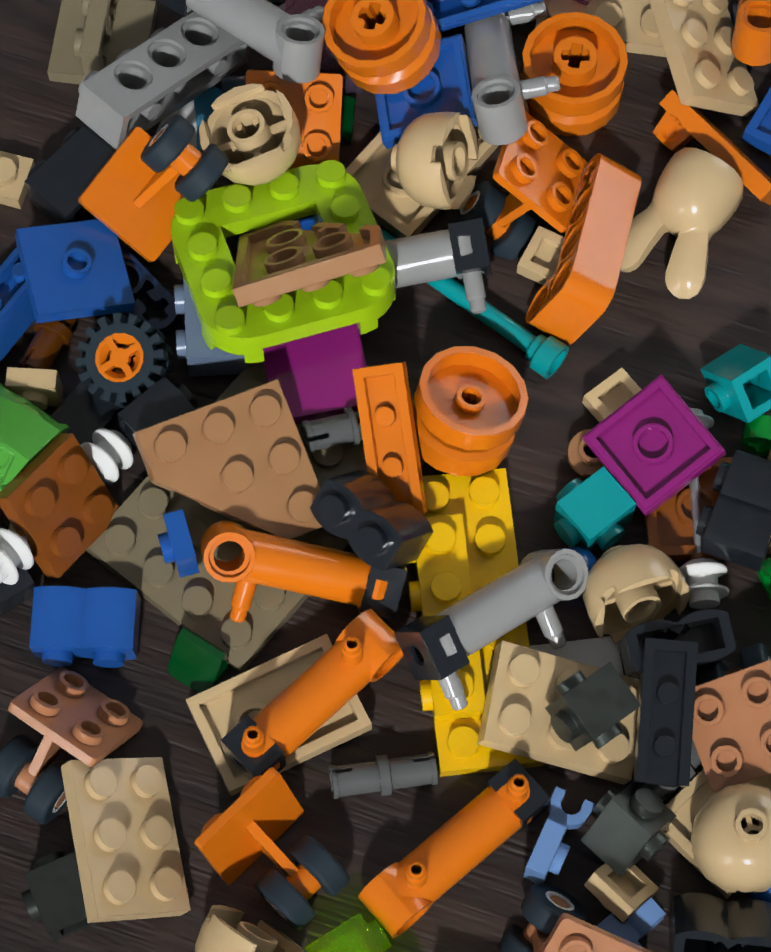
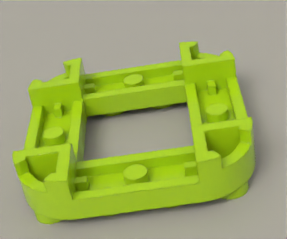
[171,160,396,363]

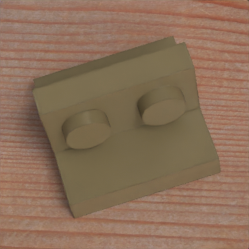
[47,0,158,85]

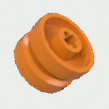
[322,0,442,94]
[520,12,628,137]
[412,346,529,476]

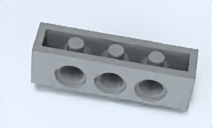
[75,12,251,150]

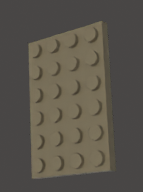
[86,362,425,674]

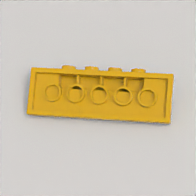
[406,468,544,777]

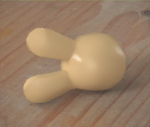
[620,148,744,299]

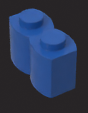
[29,586,141,668]

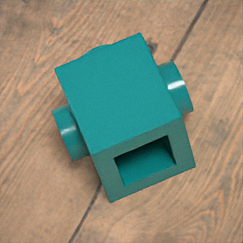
[700,344,771,423]
[553,466,636,552]

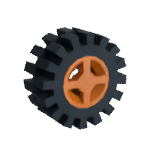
[75,313,174,408]

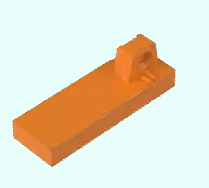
[653,90,771,205]
[352,361,428,515]

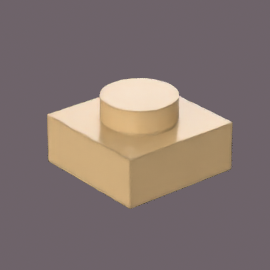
[0,151,35,209]
[516,226,564,285]
[5,367,63,411]
[582,368,642,423]
[584,863,660,923]

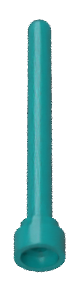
[381,229,569,379]

